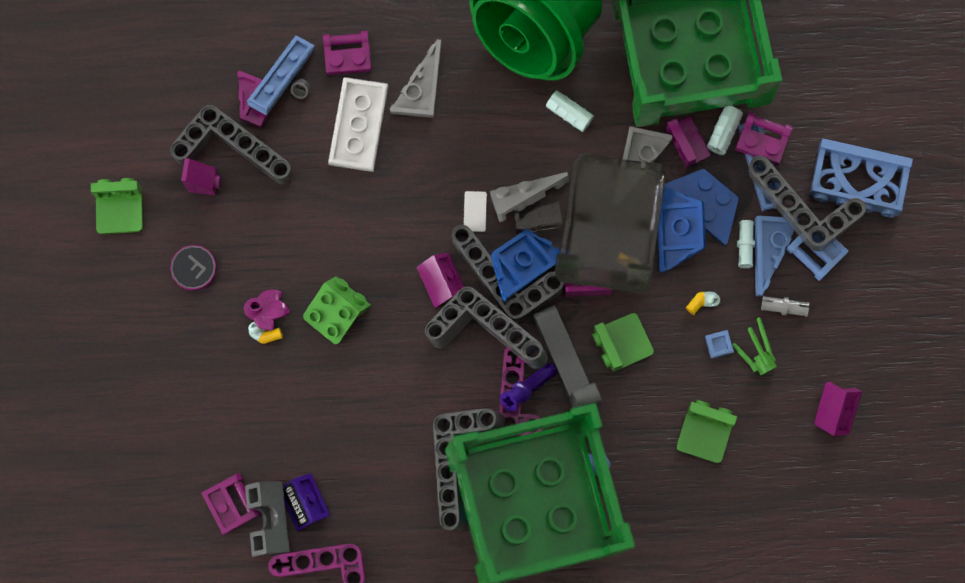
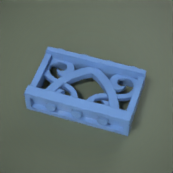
[808,139,913,218]

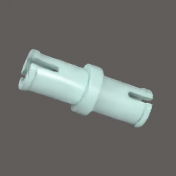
[737,220,755,268]

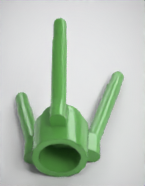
[732,317,777,375]

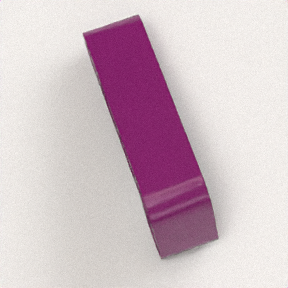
[499,343,543,437]
[268,544,366,583]

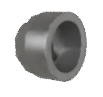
[291,79,310,99]

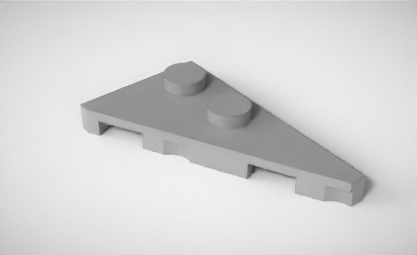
[390,39,441,118]
[613,127,673,205]
[490,172,569,222]

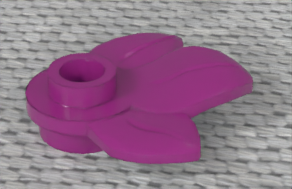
[244,290,290,331]

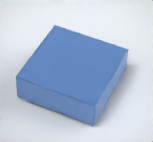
[704,330,734,359]

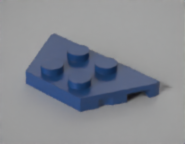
[663,169,739,247]
[656,184,706,273]
[491,229,571,301]

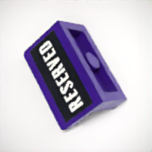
[282,473,330,531]

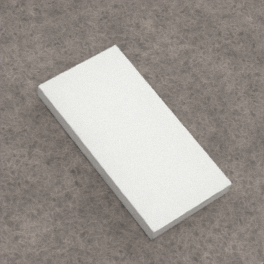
[328,78,388,172]

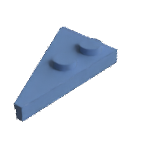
[755,216,800,297]

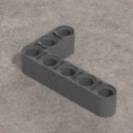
[170,105,293,184]
[748,156,866,251]
[452,225,564,323]
[425,287,548,369]
[533,305,602,409]
[433,408,505,531]

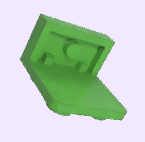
[91,178,143,234]
[303,277,371,344]
[592,313,654,372]
[676,400,737,463]

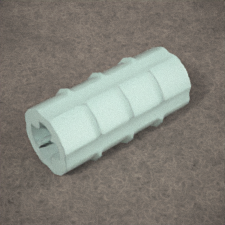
[546,90,594,132]
[707,106,743,155]

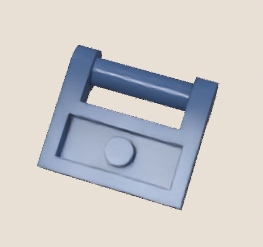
[786,234,848,281]

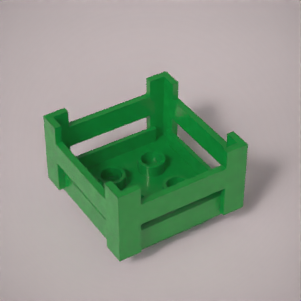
[611,0,782,127]
[445,403,635,583]

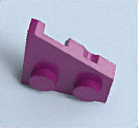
[237,71,269,129]

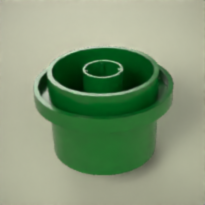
[469,0,602,80]

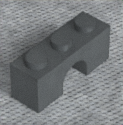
[245,481,289,557]

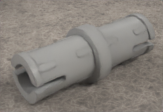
[761,296,809,317]

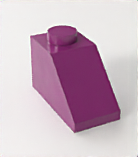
[181,158,222,196]

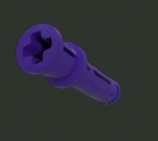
[500,363,557,411]

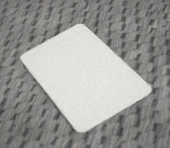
[464,191,487,232]

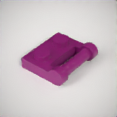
[323,31,371,75]
[735,111,793,165]
[201,473,262,535]

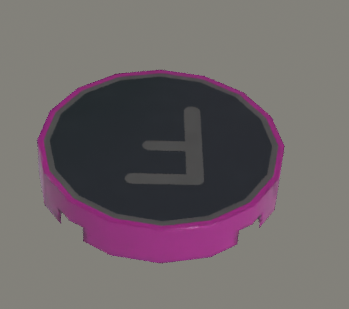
[170,245,217,291]

